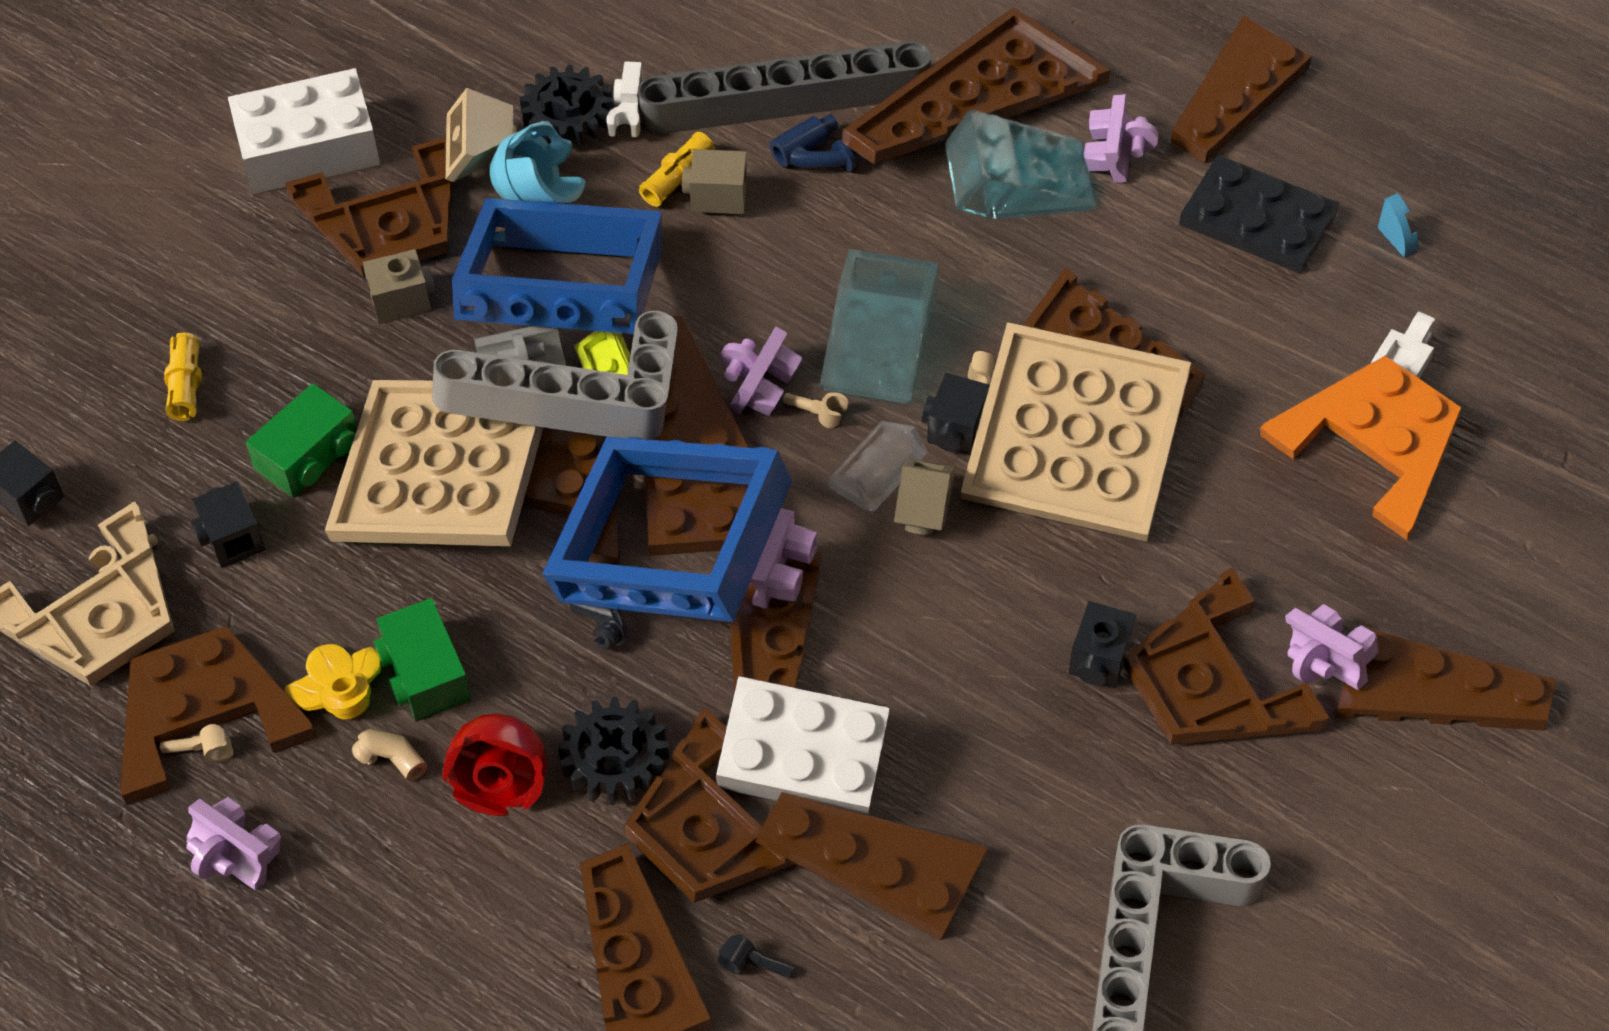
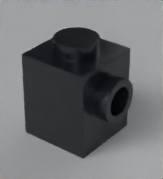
[922,373,990,455]
[0,440,64,527]
[190,481,266,568]
[1069,601,1136,688]

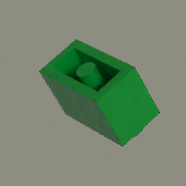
[245,383,357,498]
[373,598,472,721]

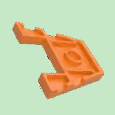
[1260,356,1461,540]

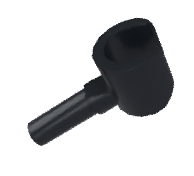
[717,934,795,979]

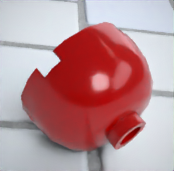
[442,713,547,816]

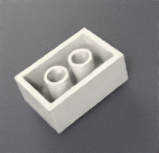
[228,68,380,194]
[716,676,890,815]

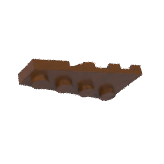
[1171,16,1312,163]
[1023,268,1205,417]
[729,552,822,692]
[1335,626,1556,730]
[755,792,988,940]
[580,843,712,1031]

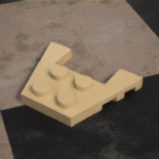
[0,501,175,686]

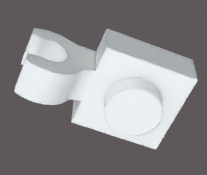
[607,62,643,137]
[1371,311,1435,378]

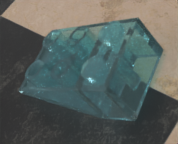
[945,109,1096,219]
[820,249,939,404]

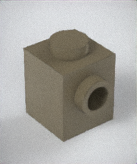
[682,149,748,214]
[362,249,436,324]
[894,458,955,535]

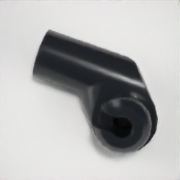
[570,604,627,650]

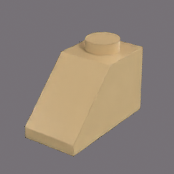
[445,88,517,182]

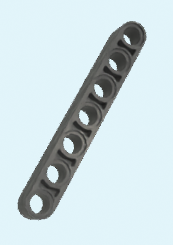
[638,41,931,134]

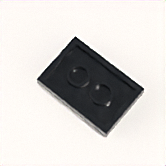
[1179,155,1339,274]

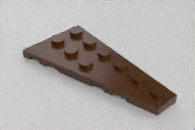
[842,7,1111,165]
[645,315,749,556]

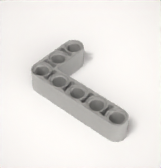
[432,311,678,440]
[1092,825,1271,1031]

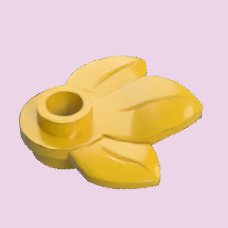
[285,644,381,719]

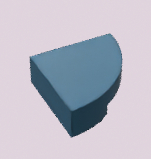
[1378,193,1418,257]

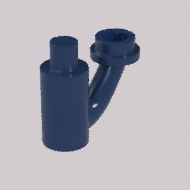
[769,114,861,172]

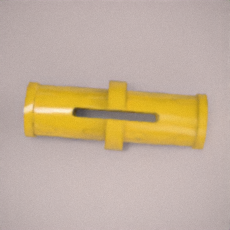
[639,132,716,207]
[164,332,202,421]

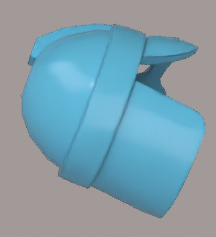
[490,121,585,204]

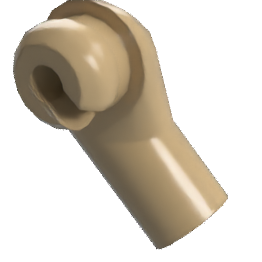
[352,729,427,781]

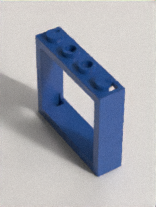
[452,198,662,334]
[542,437,792,622]

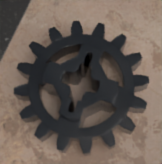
[519,65,614,146]
[558,697,669,805]

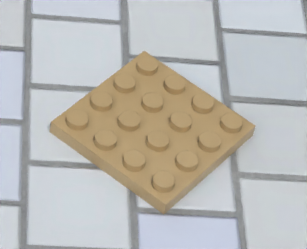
[961,322,1191,542]
[325,380,543,546]

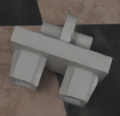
[474,326,566,366]

